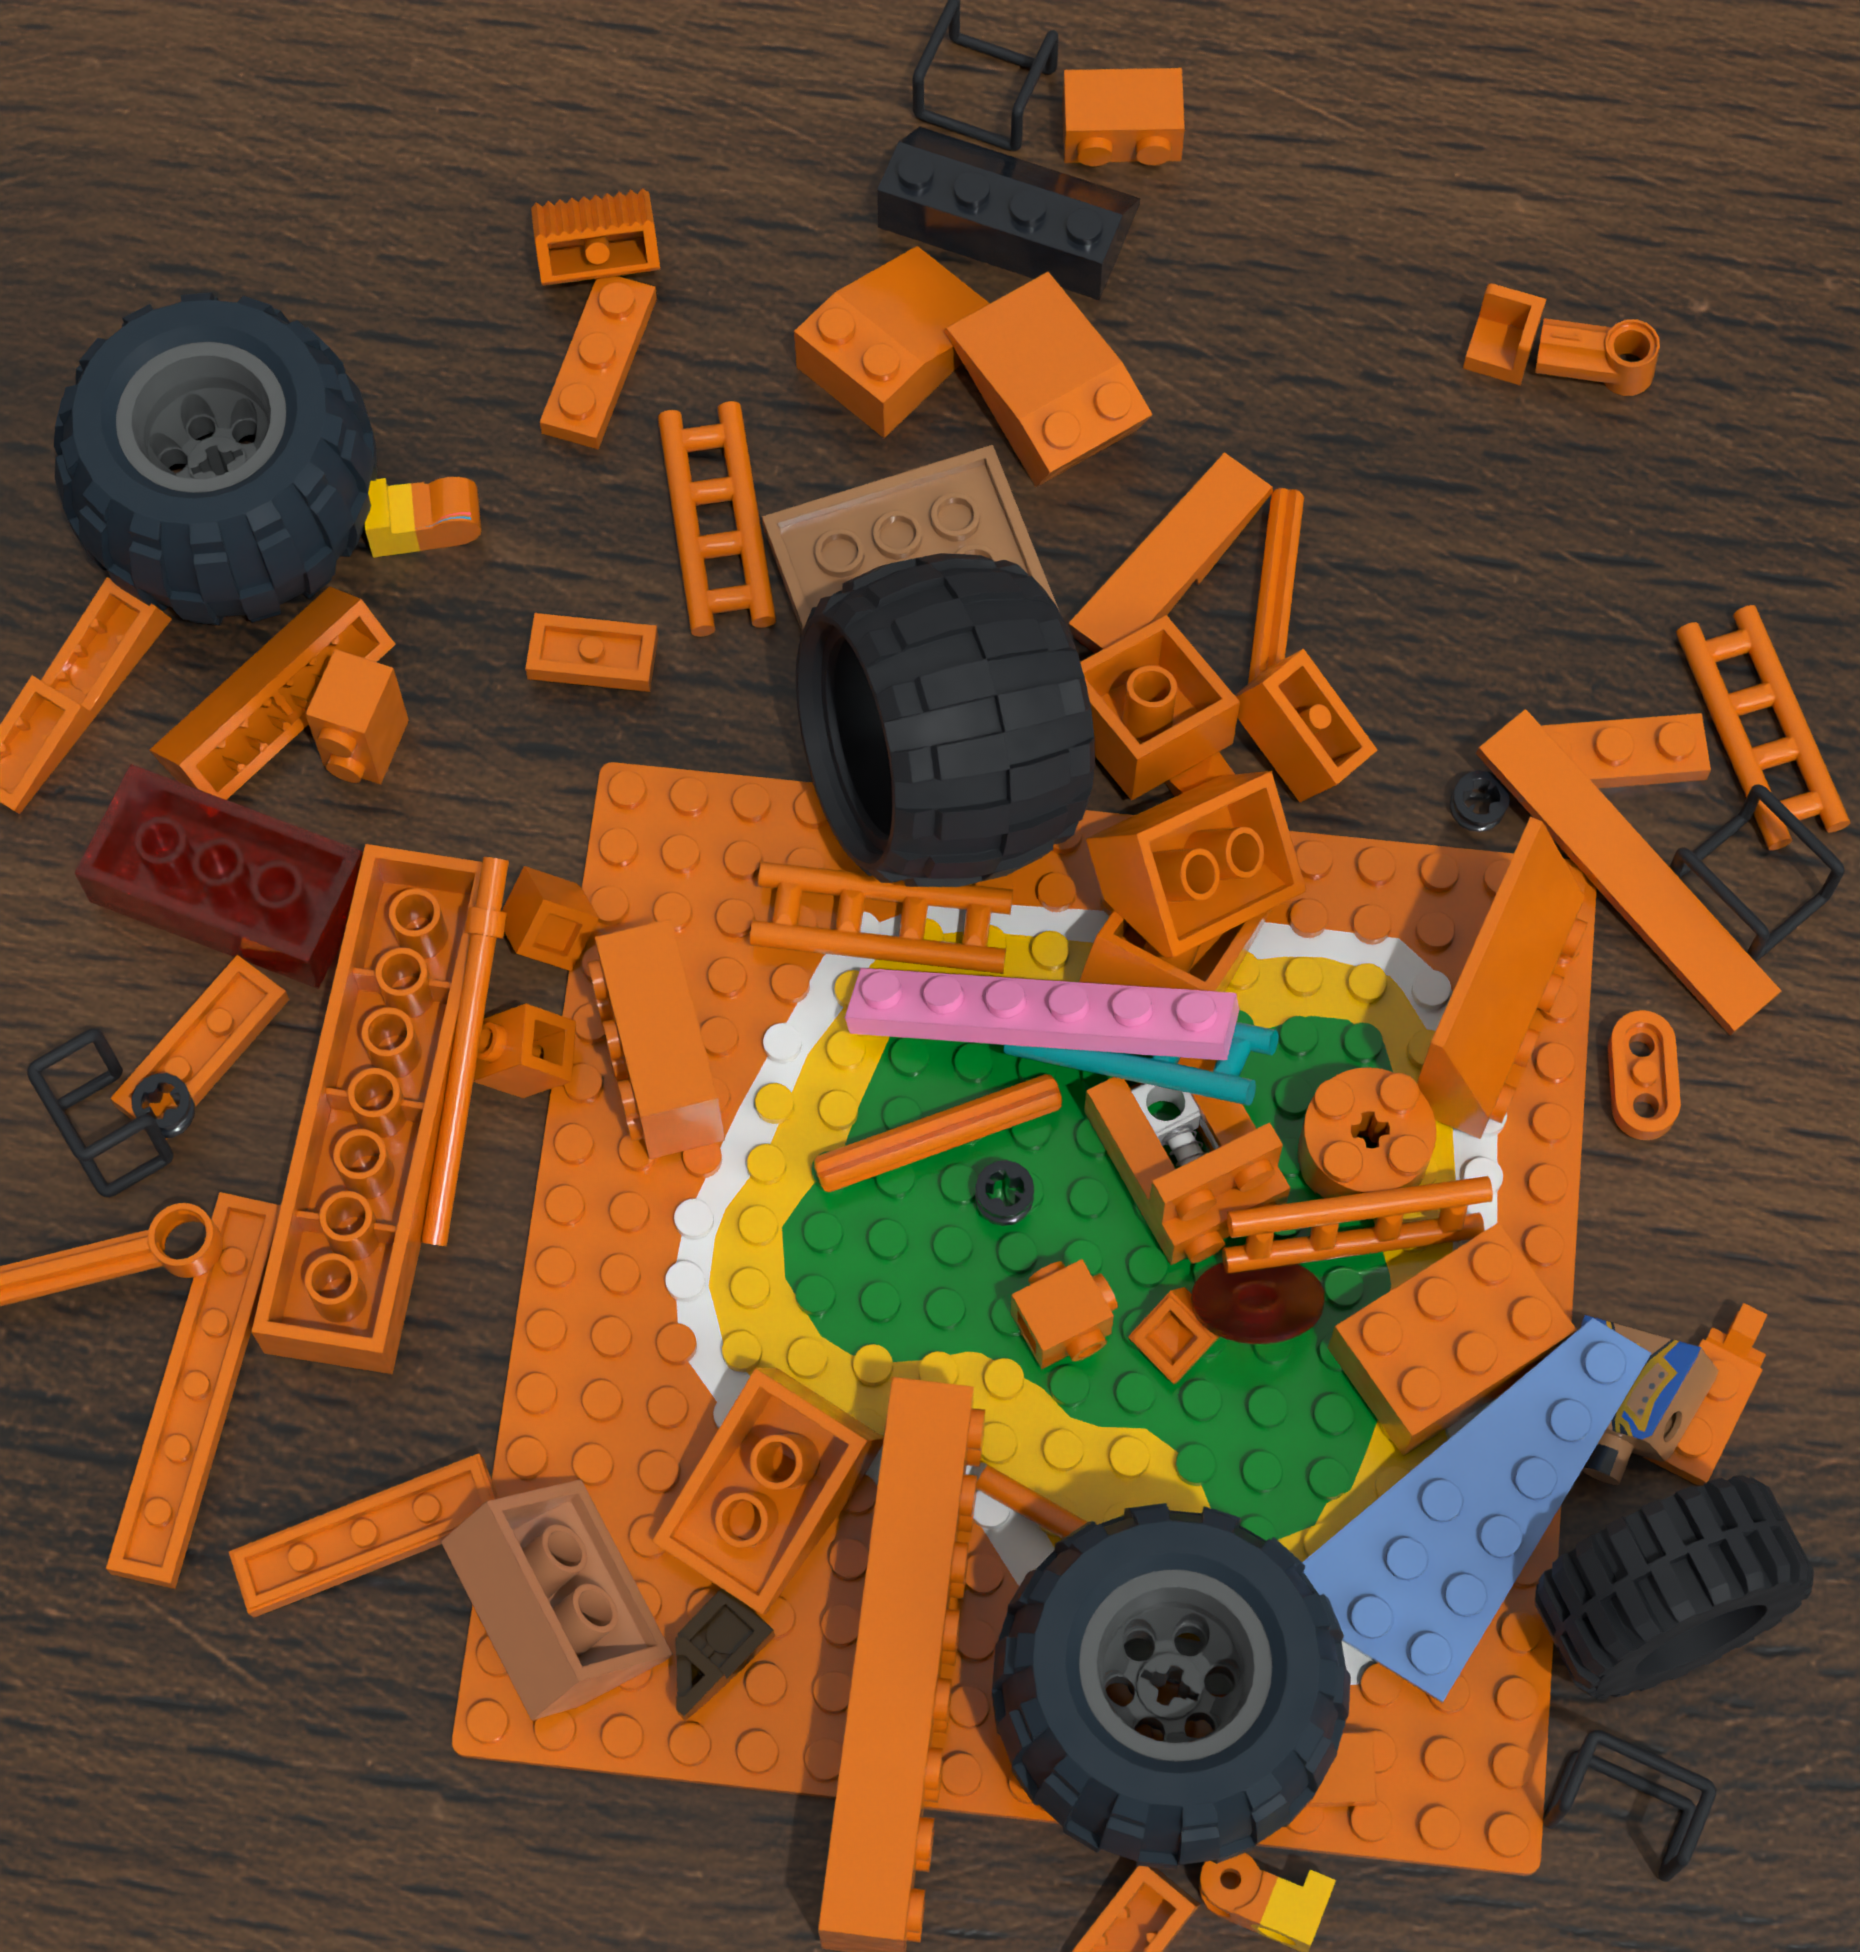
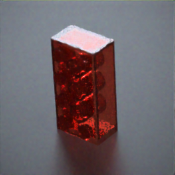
[75,764,363,989]

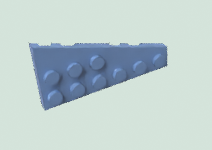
[1302,1318,1652,1703]

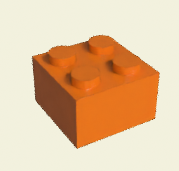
[1080,615,1240,800]

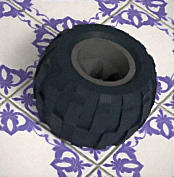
[54,292,377,625]
[992,1503,1351,1869]

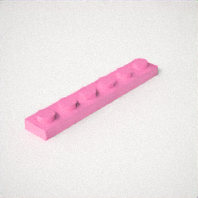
[845,968,1240,1060]

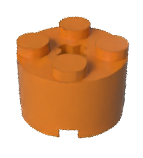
[1298,1068,1436,1198]

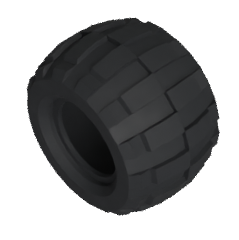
[796,553,1095,887]

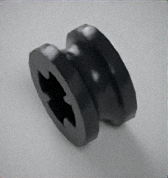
[1449,770,1510,832]
[132,1073,195,1138]
[975,1160,1034,1226]

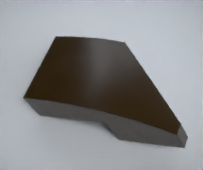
[676,1588,775,1721]

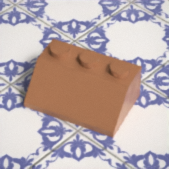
[441,1479,673,1721]

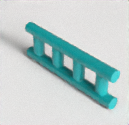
[1004,1022,1279,1106]

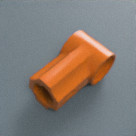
[1535,318,1660,396]

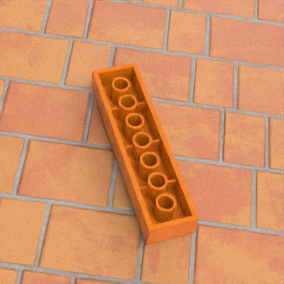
[252,844,482,1374]
[818,1377,985,1952]

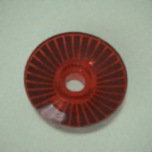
[1191,1262,1325,1344]

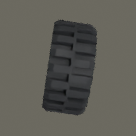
[1535,1475,1814,1699]

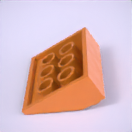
[1417,817,1588,1139]

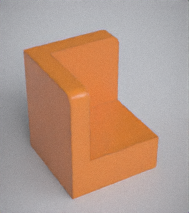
[1463,283,1546,385]
[501,866,599,971]

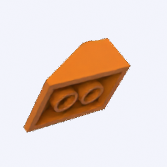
[794,246,990,438]
[944,272,1153,487]
[1079,909,1272,992]
[652,1368,884,1615]

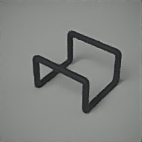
[912,0,1059,151]
[1669,784,1845,962]
[27,1028,174,1197]
[1543,1730,1716,1882]

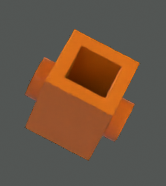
[473,1003,576,1098]
[1011,1259,1118,1369]

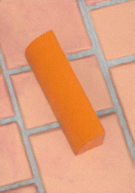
[150,586,396,810]

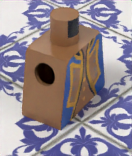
[1581,1315,1719,1485]

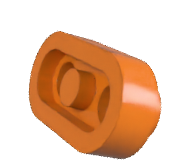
[1608,1010,1681,1140]

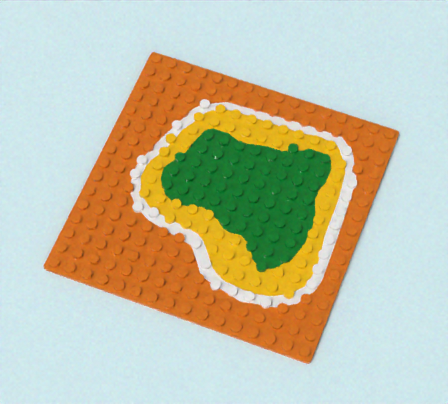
[452,762,1597,1876]

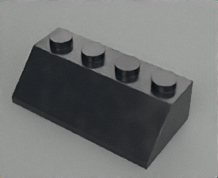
[877,127,1140,301]

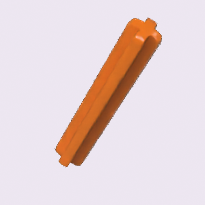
[1248,488,1304,684]
[814,1074,1062,1192]

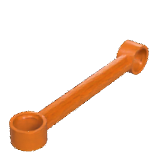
[0,1203,223,1307]

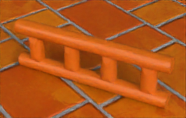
[658,401,776,637]
[1676,605,1850,851]
[750,862,1013,974]
[1222,1176,1493,1274]

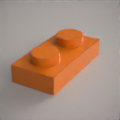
[525,613,658,692]

